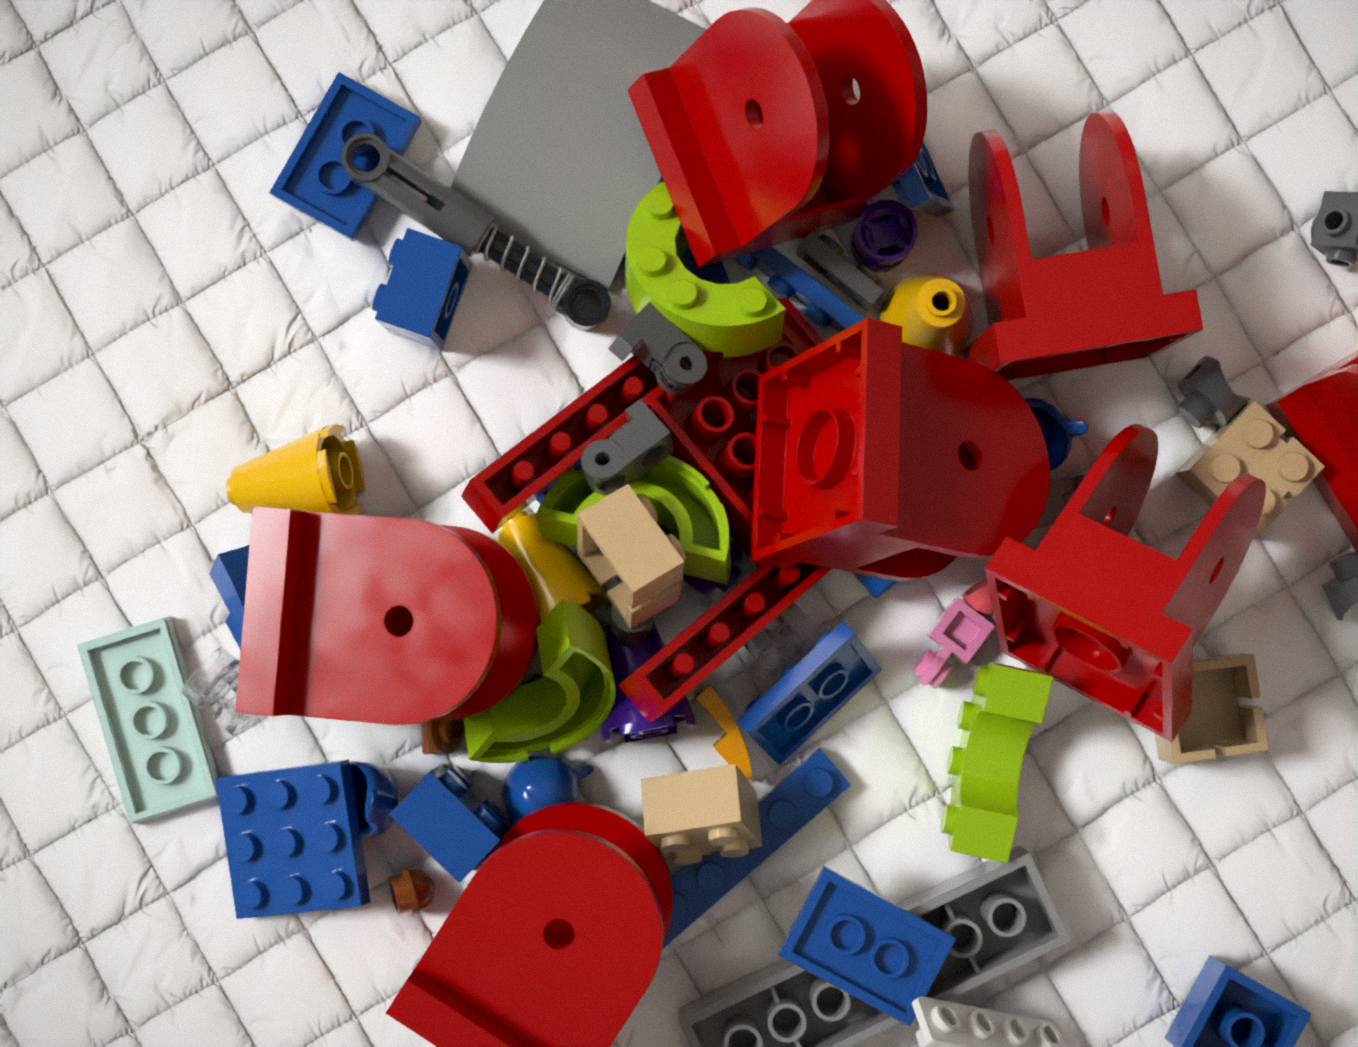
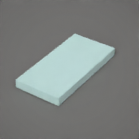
[76,616,219,825]

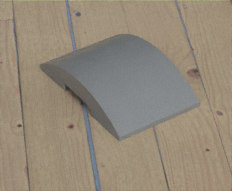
[450,0,707,291]

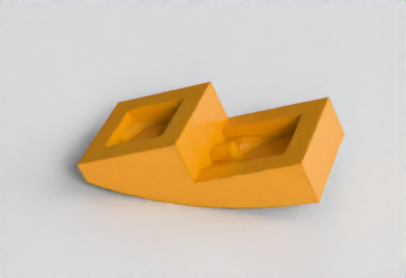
[695,684,752,780]

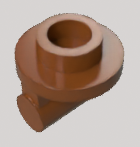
[421,719,465,754]

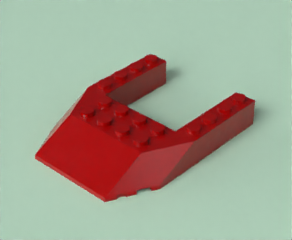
[461,298,832,723]

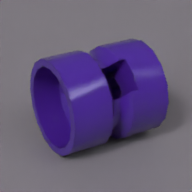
[850,200,918,273]

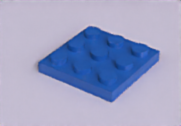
[216,759,371,919]

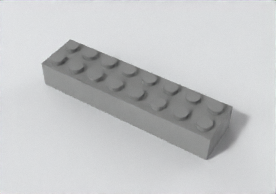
[678,845,1072,1047]

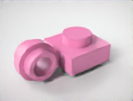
[912,597,995,688]

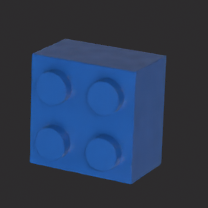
[372,228,473,351]
[389,764,509,883]
[1164,955,1311,1047]

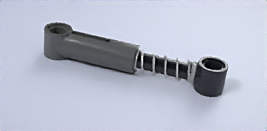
[341,133,611,331]

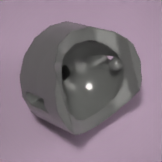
[1177,356,1251,428]
[1322,551,1358,621]

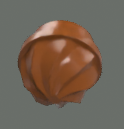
[388,867,436,915]

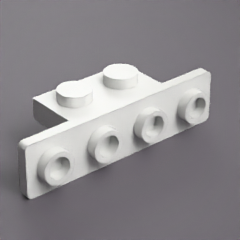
[912,996,1063,1047]

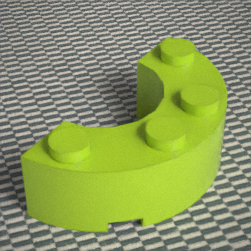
[625,181,786,358]
[536,456,731,585]
[464,599,616,763]
[940,662,1053,863]

